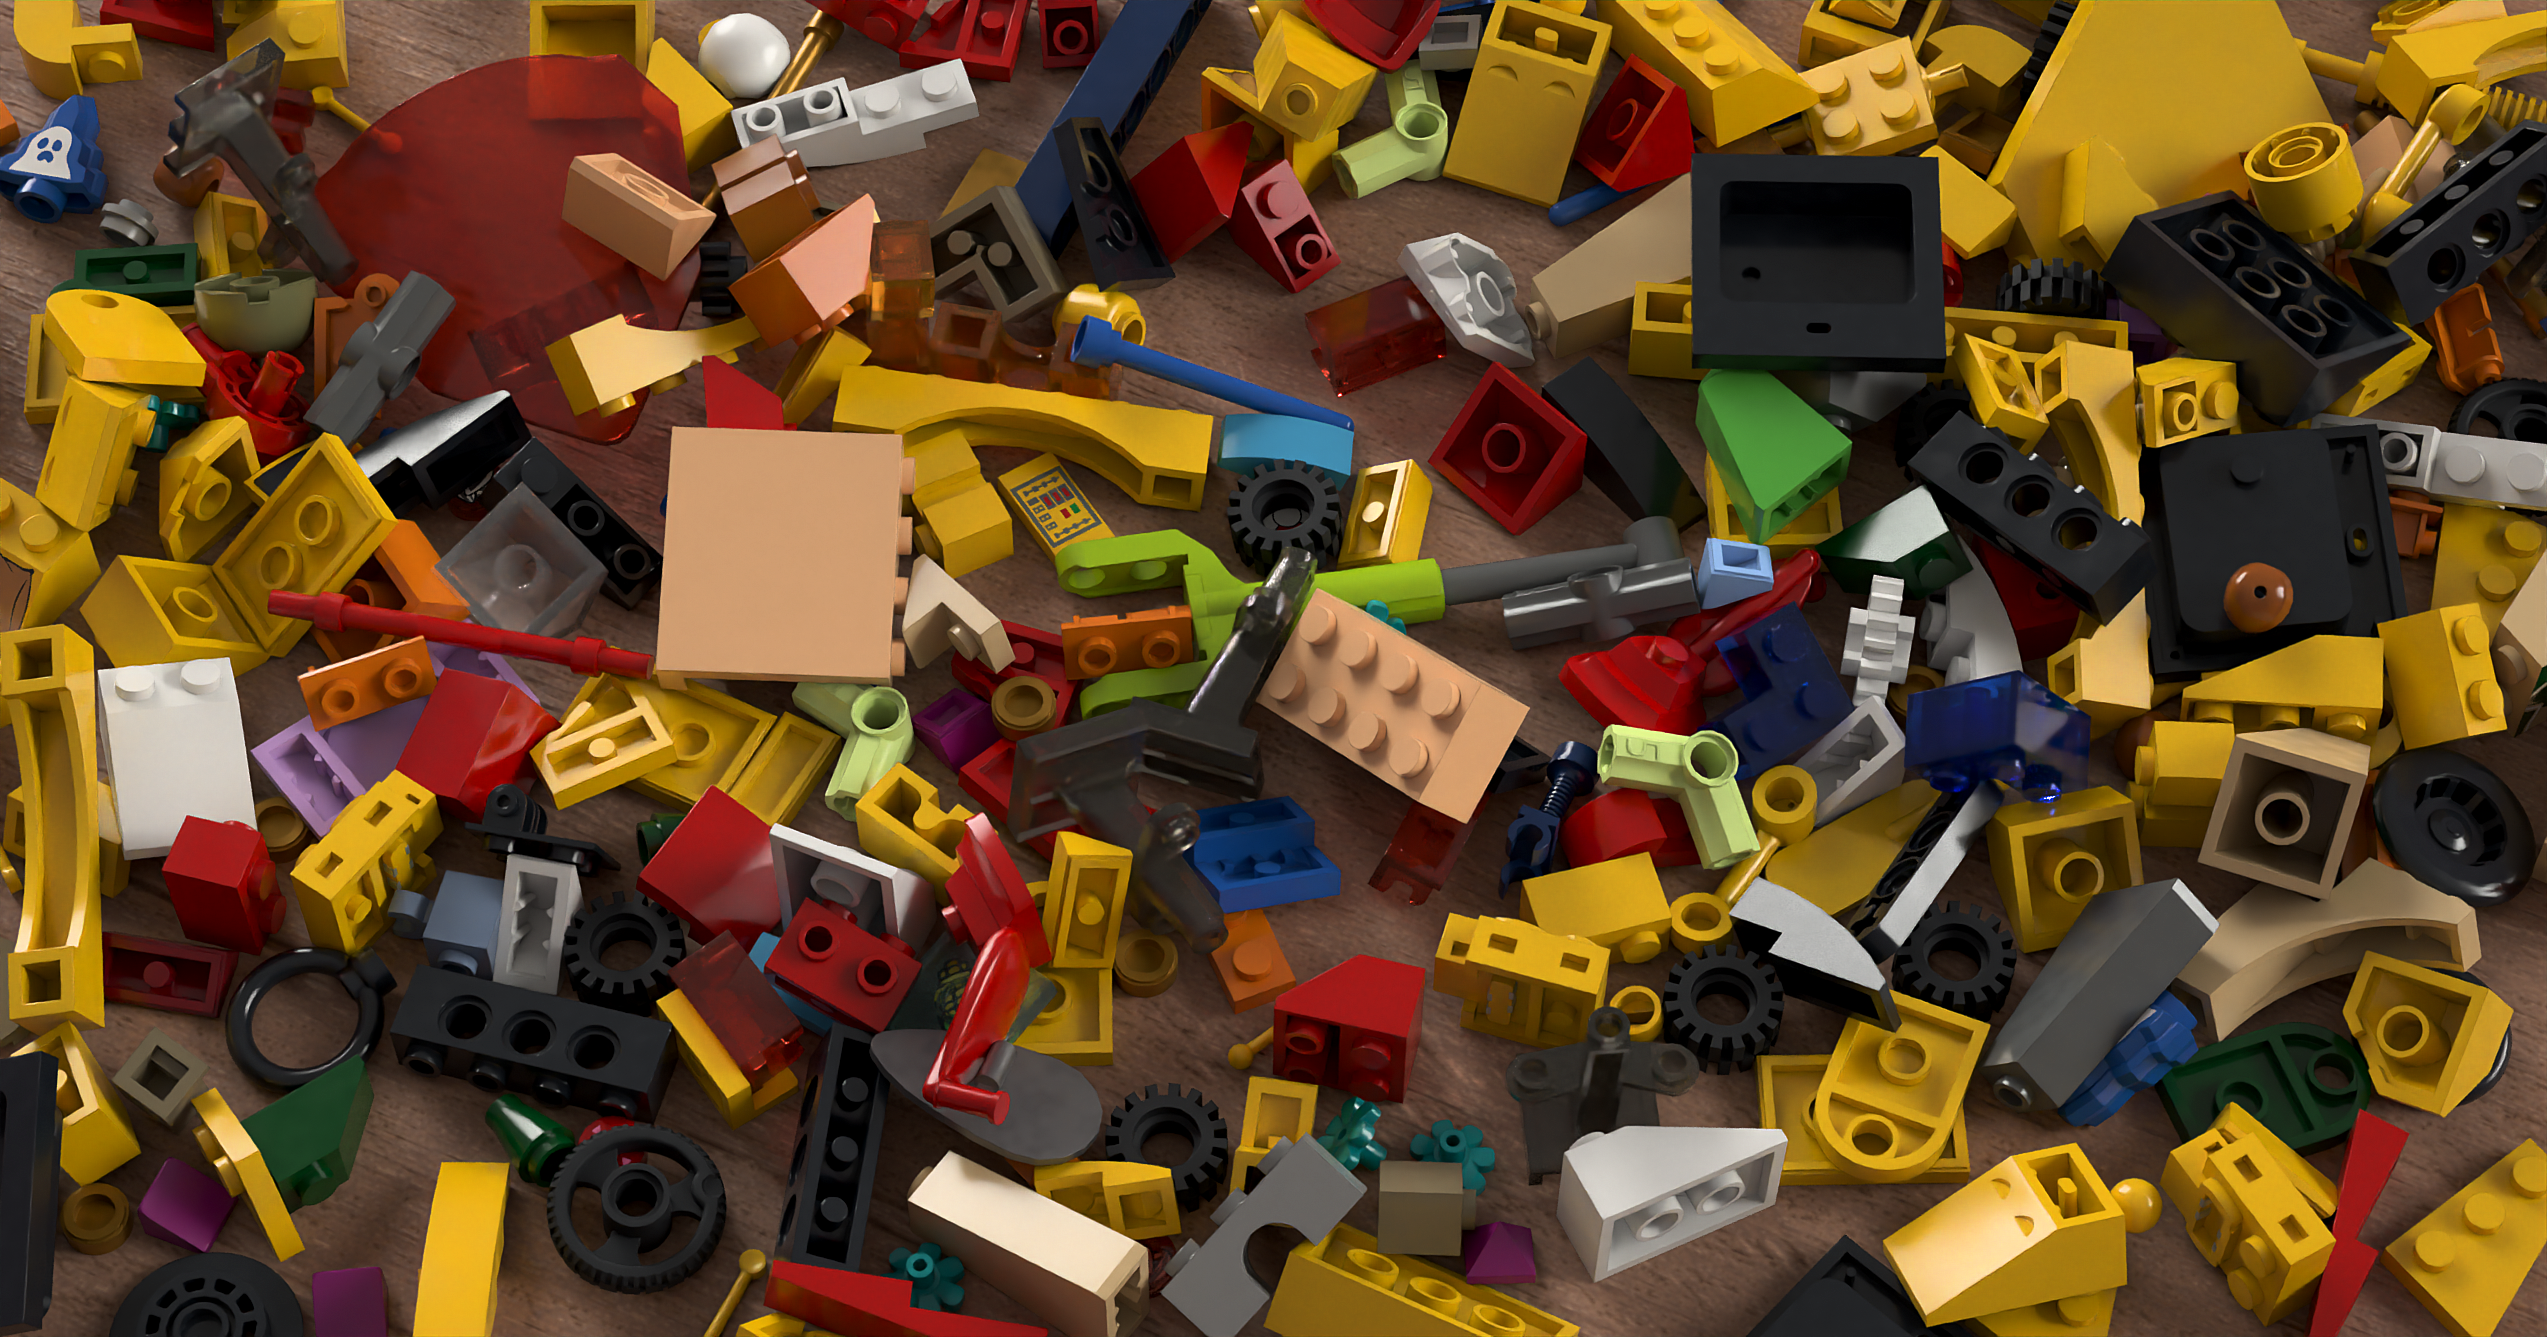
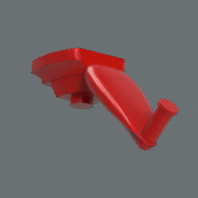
[1301,0,1442,74]
[1558,548,1827,737]
[922,812,1052,1125]

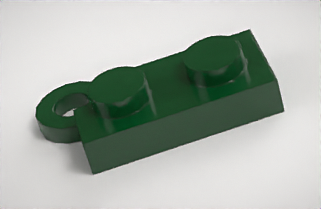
[48,243,202,307]

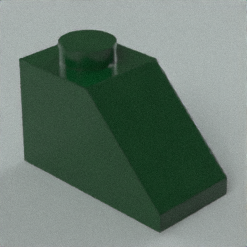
[1815,484,1974,601]
[240,1054,374,1215]

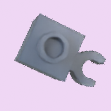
[387,870,504,981]

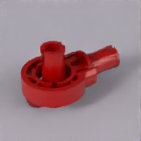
[181,322,312,467]

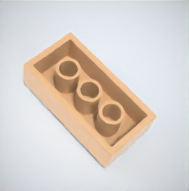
[1256,588,1530,824]

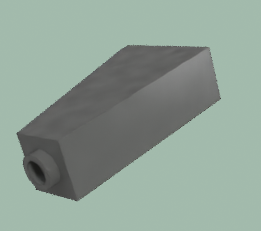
[1976,878,2220,1114]

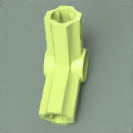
[1332,59,1449,199]
[792,682,916,822]
[1597,724,1761,871]

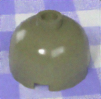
[194,268,319,368]

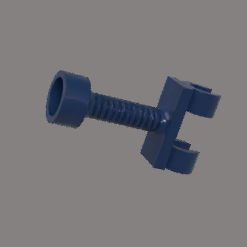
[1498,741,1600,900]

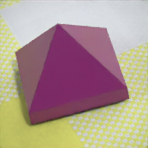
[1463,1221,1536,1284]

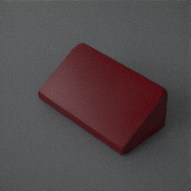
[102,931,239,1018]

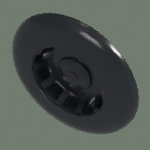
[2372,747,2536,907]
[109,1252,304,1337]

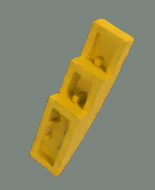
[413,1162,511,1337]

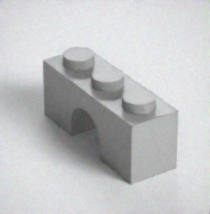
[1160,1132,1367,1337]

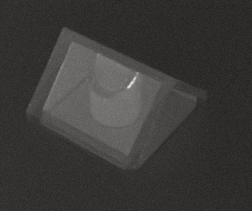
[430,482,609,660]

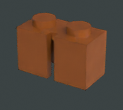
[711,133,822,264]

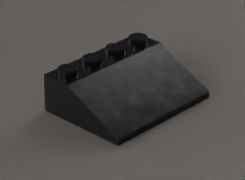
[2099,189,2413,428]

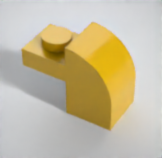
[13,0,143,101]
[1921,25,2033,120]
[1229,1076,1319,1228]

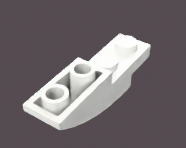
[730,58,979,167]
[2311,413,2547,511]
[1919,534,2025,773]

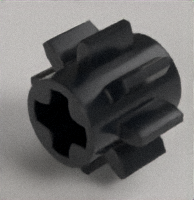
[684,242,748,316]

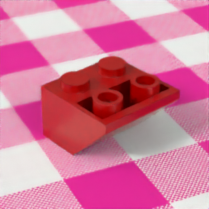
[1273,954,1426,1104]

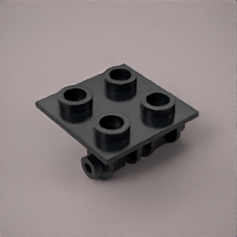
[464,784,621,878]

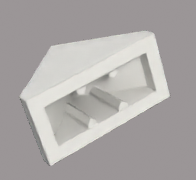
[1792,695,1912,827]
[493,853,586,995]

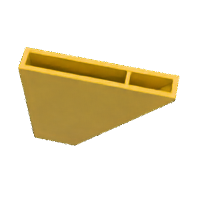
[1985,0,2334,275]

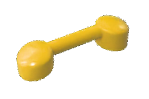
[2360,84,2491,245]
[1669,765,1817,958]

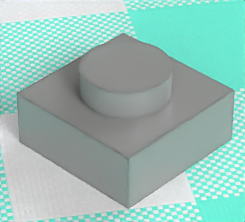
[1419,15,1483,72]

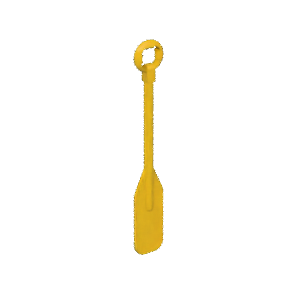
[1765,680,2200,919]

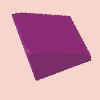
[911,688,1004,774]
[137,1156,239,1254]
[312,1267,389,1337]

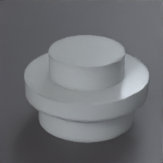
[98,199,159,247]

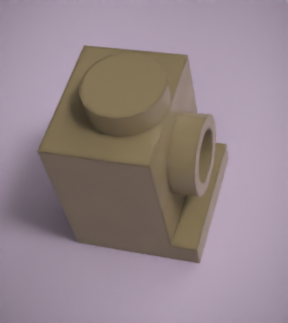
[111,1026,211,1136]

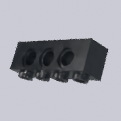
[2348,119,2547,327]
[1907,410,2158,627]
[389,964,679,1125]
[771,1022,891,1273]

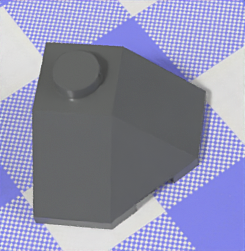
[1767,370,1927,438]

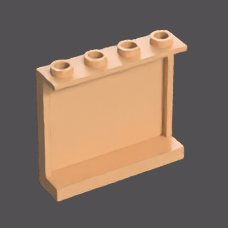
[655,426,916,690]

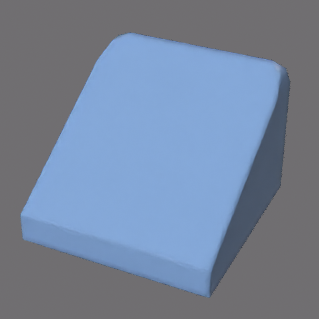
[1698,538,1774,610]

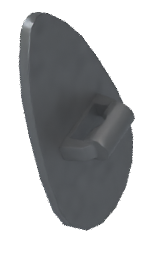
[869,1029,1103,1166]

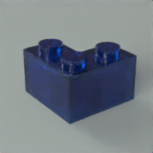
[1697,601,1856,781]
[1904,670,2091,803]

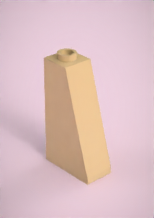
[1525,172,1691,359]
[907,1150,1150,1337]

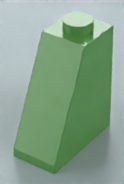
[1695,369,1853,545]

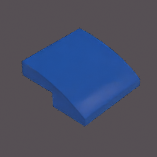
[1169,796,1341,915]

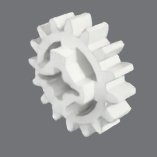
[1840,575,1915,712]

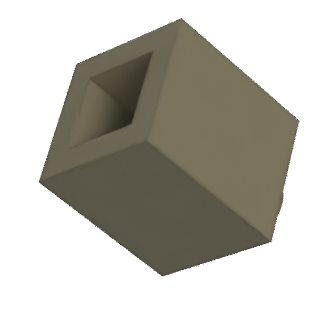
[1377,1160,1476,1256]

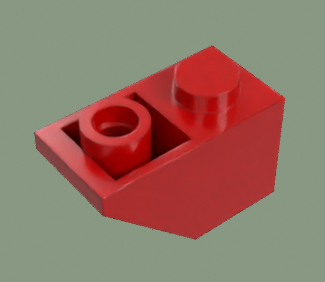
[1037,0,1100,68]
[1224,159,1342,294]

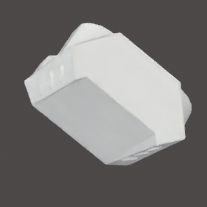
[1396,232,1535,368]

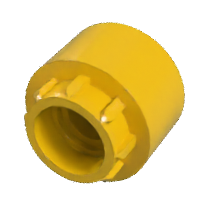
[2244,122,2364,243]

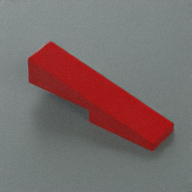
[2303,1109,2410,1337]
[763,1260,1048,1337]

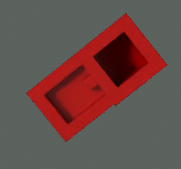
[1558,787,1701,869]

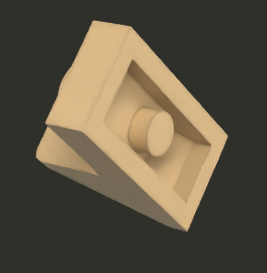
[902,553,1016,674]

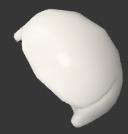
[698,13,790,99]

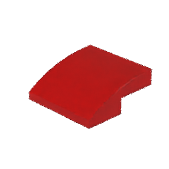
[635,784,782,969]

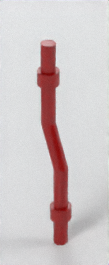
[267,589,654,680]

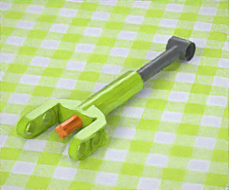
[1055,516,1685,732]

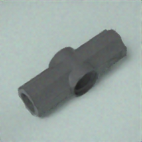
[303,270,457,451]
[1502,557,1701,650]

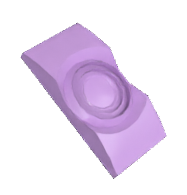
[251,618,541,841]

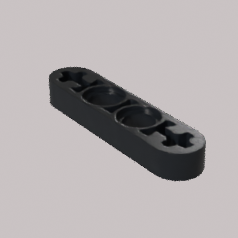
[1845,766,2005,966]

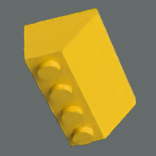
[1595,0,1820,148]
[1263,1221,1581,1337]

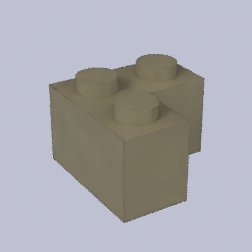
[894,185,1072,323]

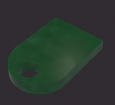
[2153,1022,2371,1158]

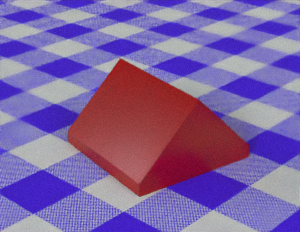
[1574,53,1695,192]
[1130,121,1255,265]
[1427,361,1587,536]
[395,667,562,825]

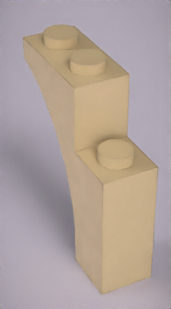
[2166,857,2482,1042]

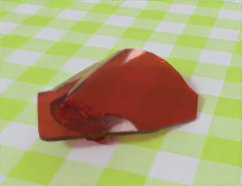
[308,53,701,446]

